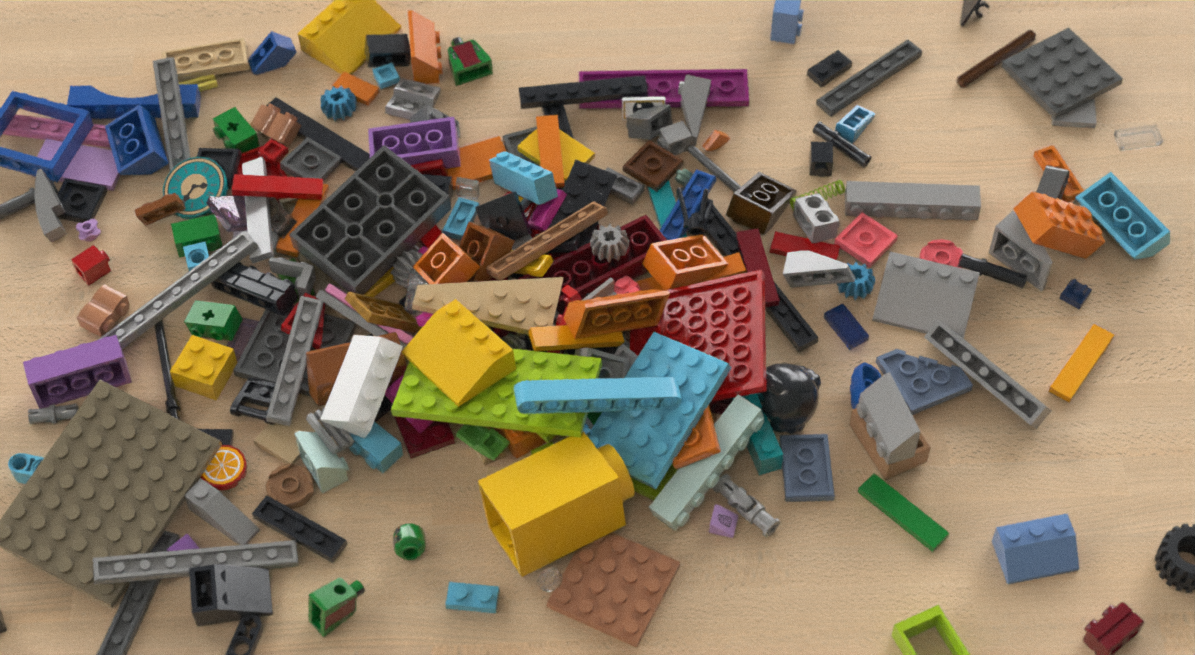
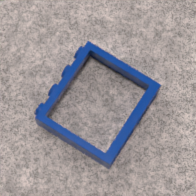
[0,91,94,183]

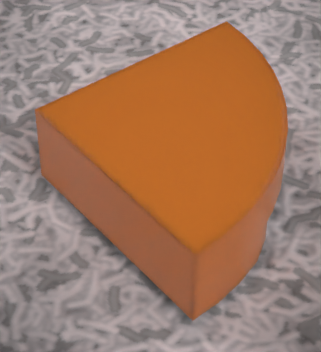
[703,130,730,151]

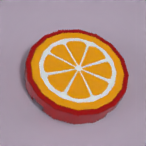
[200,445,247,491]

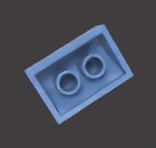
[992,514,1079,585]

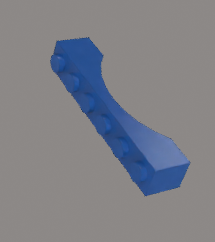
[67,84,201,119]

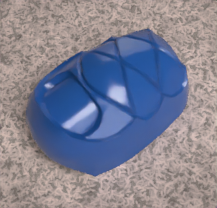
[850,362,881,409]

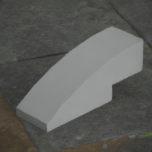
[34,169,67,242]

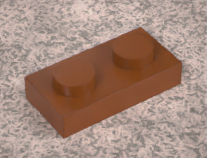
[134,193,185,226]

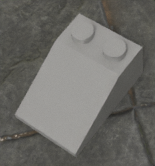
[989,211,1053,291]

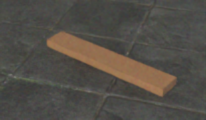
[486,201,608,281]

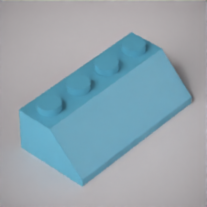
[1075,172,1170,260]

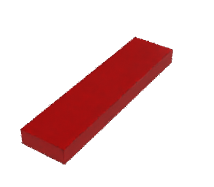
[232,174,323,200]

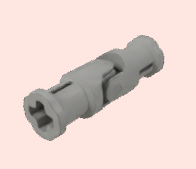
[713,474,781,537]

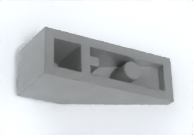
[678,75,711,146]
[783,250,855,287]
[184,479,260,545]

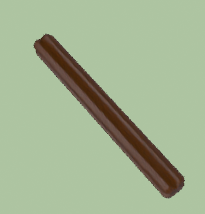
[956,29,1036,87]

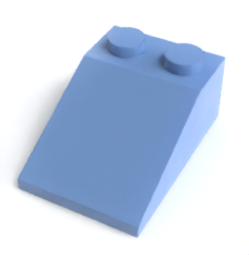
[770,0,804,44]

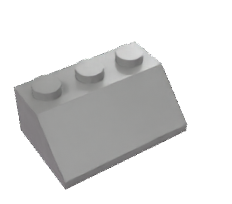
[856,372,920,465]

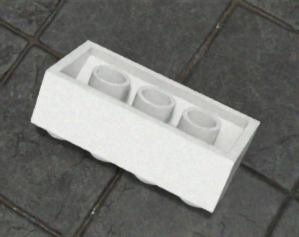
[320,335,403,439]

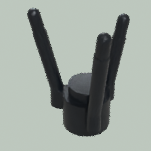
[677,187,713,235]

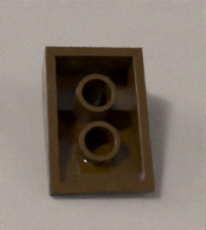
[725,172,797,235]

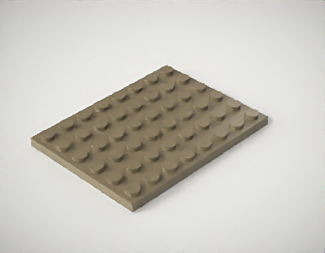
[0,380,222,608]

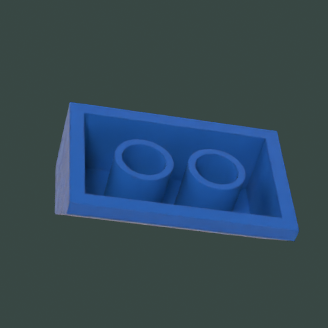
[105,104,169,175]

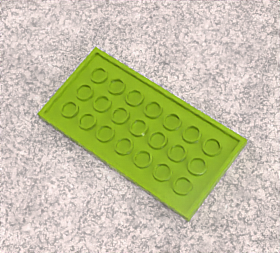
[391,349,602,438]

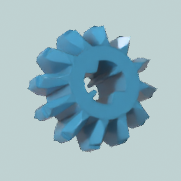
[320,85,356,121]
[837,261,875,300]

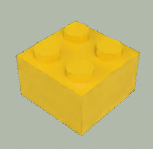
[170,335,238,401]

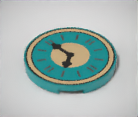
[163,157,228,220]

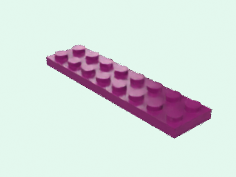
[579,69,749,109]

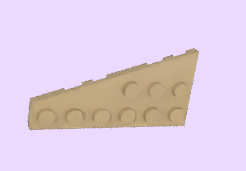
[412,277,564,335]

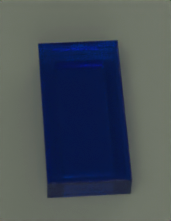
[824,303,869,350]

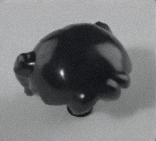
[757,362,821,434]

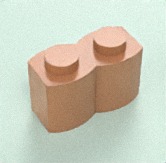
[250,103,302,148]
[77,284,130,337]

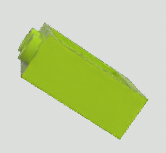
[891,605,970,655]

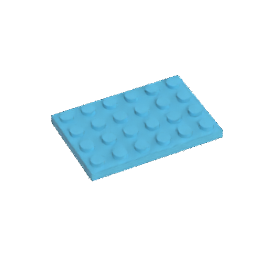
[588,332,732,489]

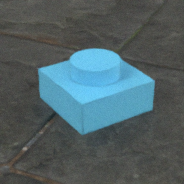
[372,63,400,89]

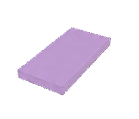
[31,139,120,191]

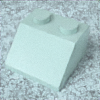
[294,431,349,494]

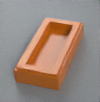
[332,72,380,106]

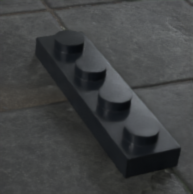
[252,495,347,563]

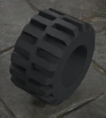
[1155,524,1195,593]

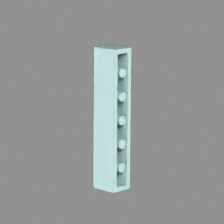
[649,395,764,531]

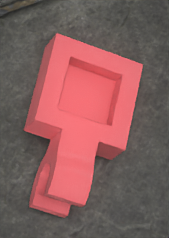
[614,275,640,294]

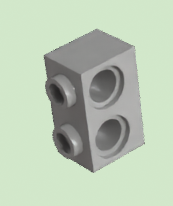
[793,193,840,243]

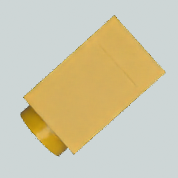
[478,431,634,577]

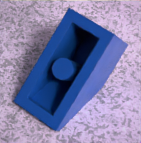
[248,31,297,75]

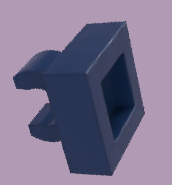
[1059,278,1092,310]

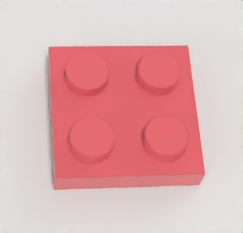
[834,212,898,268]

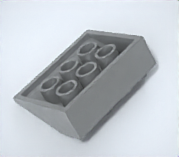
[872,252,980,338]

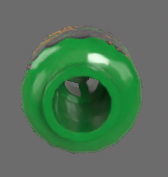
[393,523,426,560]

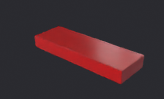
[770,231,840,260]

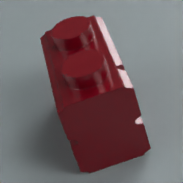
[1083,602,1144,655]

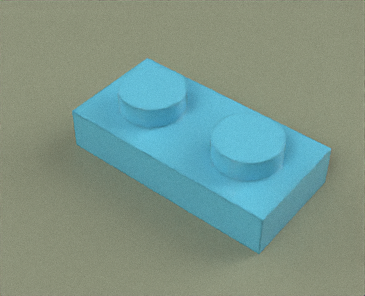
[442,197,480,240]
[446,582,499,614]

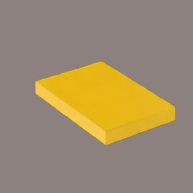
[517,129,595,181]

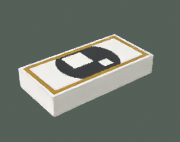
[622,97,665,120]

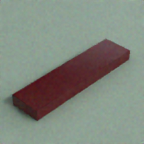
[736,228,779,307]

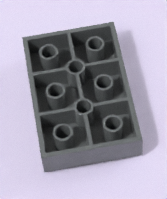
[289,145,451,295]

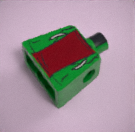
[447,37,493,86]
[308,578,365,637]

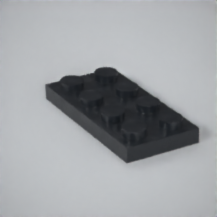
[547,160,617,249]

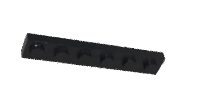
[519,75,648,109]

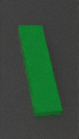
[858,473,949,552]

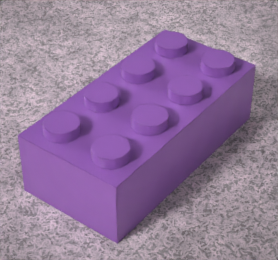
[368,117,461,168]
[23,335,132,409]

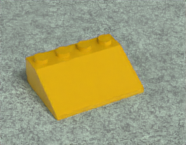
[298,0,401,75]
[402,299,516,407]

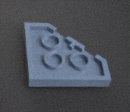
[876,349,973,415]

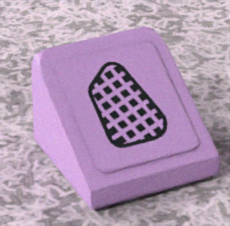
[709,504,738,538]

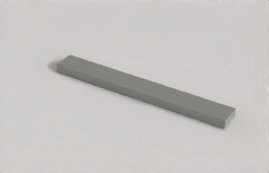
[98,230,258,349]
[93,540,298,585]

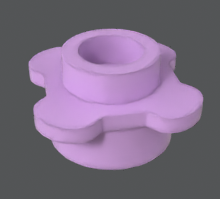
[76,219,101,241]

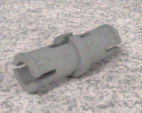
[28,403,79,424]

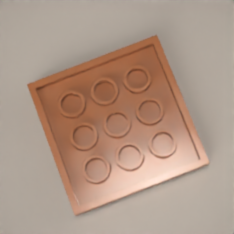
[547,532,680,648]

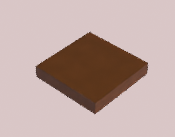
[623,140,684,192]

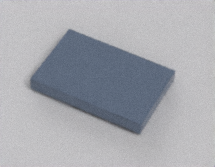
[779,434,835,502]

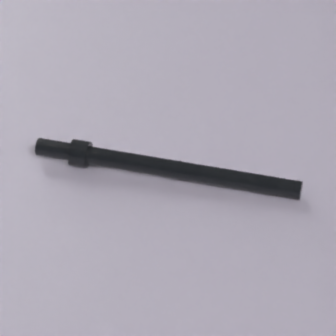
[154,319,181,420]

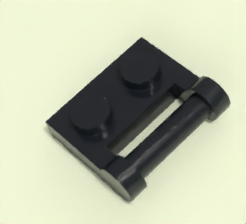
[230,378,276,425]

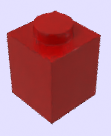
[71,245,111,286]

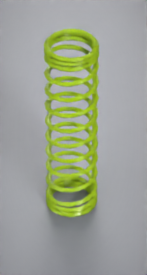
[790,180,845,211]

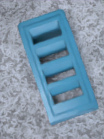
[835,105,875,144]

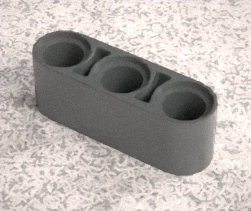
[1036,165,1070,200]

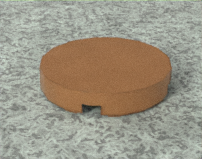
[265,464,315,509]

